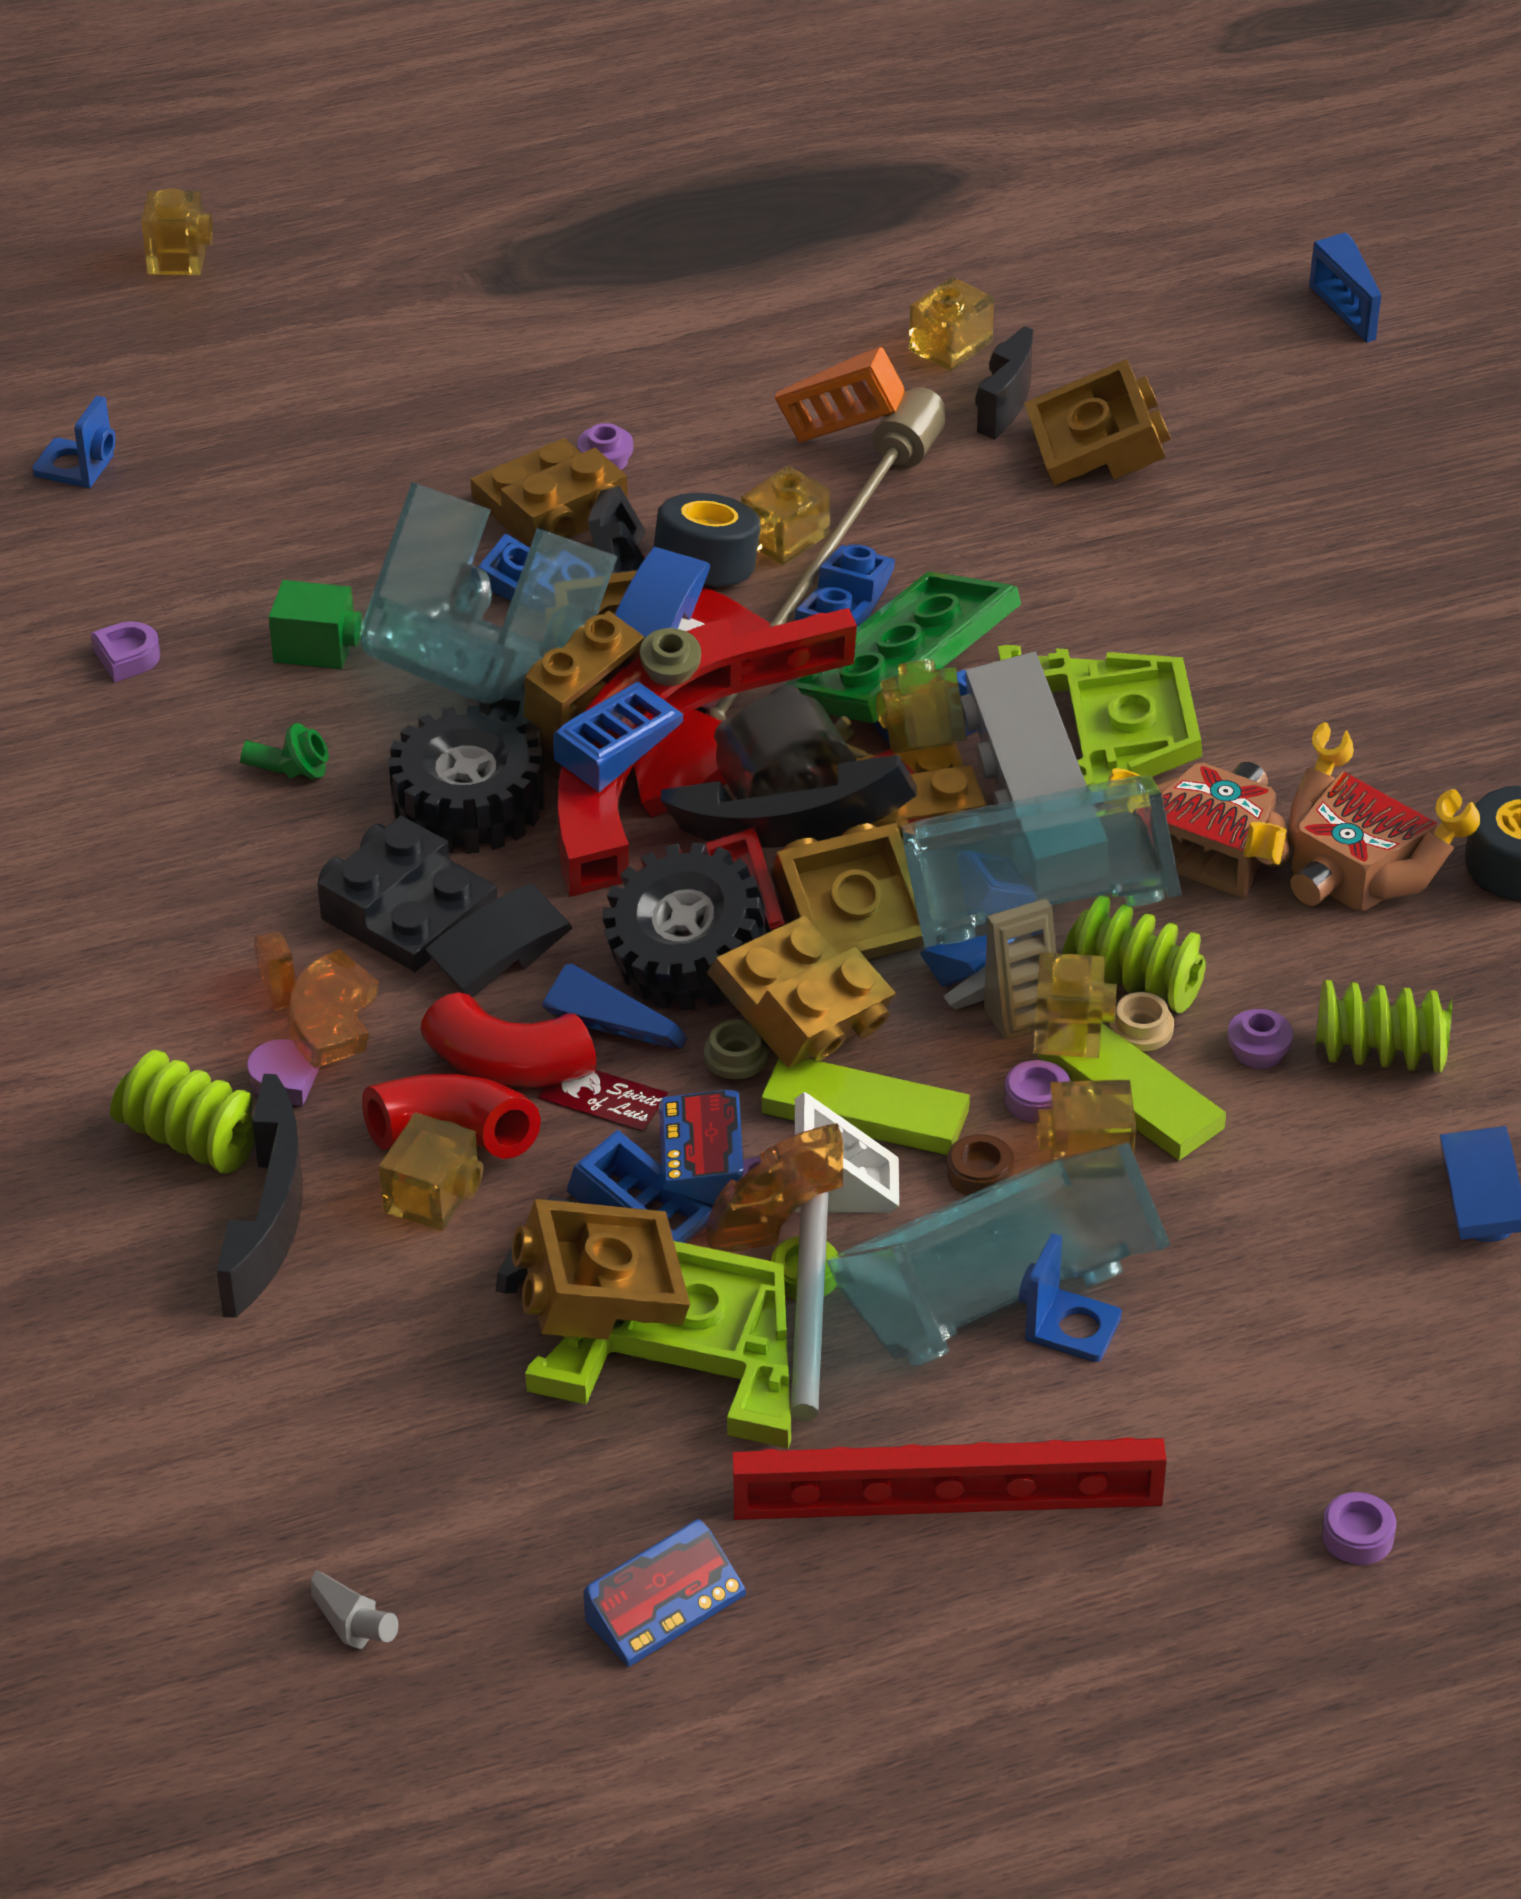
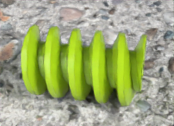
[1061,895,1206,1013]
[1315,980,1453,1073]
[110,1050,255,1174]

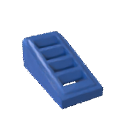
[1309,233,1382,342]
[553,682,683,792]
[542,963,688,1049]
[566,1129,717,1243]

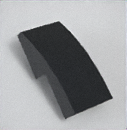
[975,326,1033,440]
[425,883,573,998]

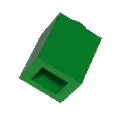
[268,580,362,669]

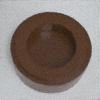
[947,1134,1014,1199]

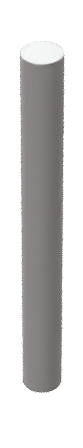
[790,1185,829,1421]

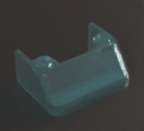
[361,482,618,704]
[903,775,1182,947]
[826,1142,1171,1366]

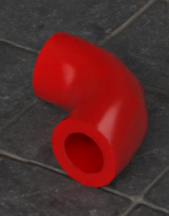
[420,992,597,1088]
[362,1074,541,1159]

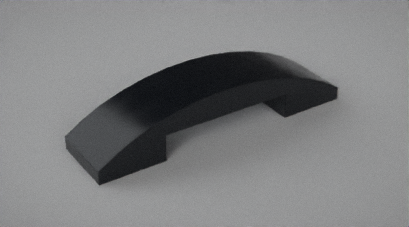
[661,755,917,848]
[217,1074,303,1318]

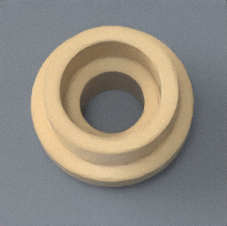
[1109,992,1174,1051]

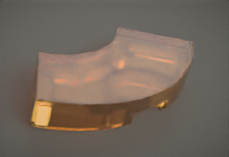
[288,949,379,1068]
[706,1123,843,1252]

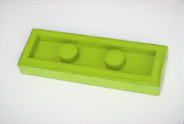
[1038,1010,1226,1161]
[761,1058,970,1155]

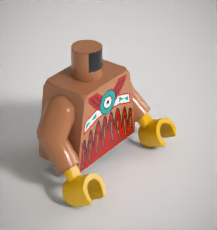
[1287,722,1480,911]
[1101,761,1290,899]

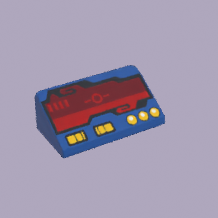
[659,1090,744,1208]
[583,1519,746,1667]

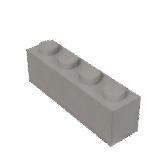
[958,651,1109,897]

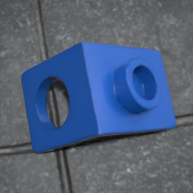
[32,396,116,488]
[1019,1233,1122,1362]

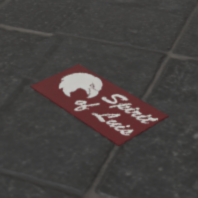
[538,1070,669,1132]

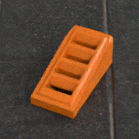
[774,347,905,443]

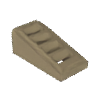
[984,899,1061,1039]

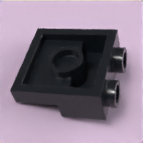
[317,816,498,973]

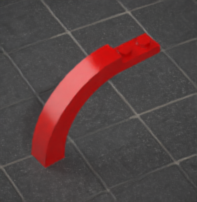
[558,608,857,897]

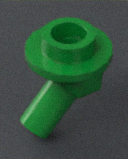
[240,723,329,780]

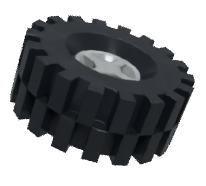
[388,706,545,854]
[602,842,771,1010]

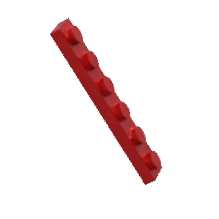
[732,1437,1167,1520]

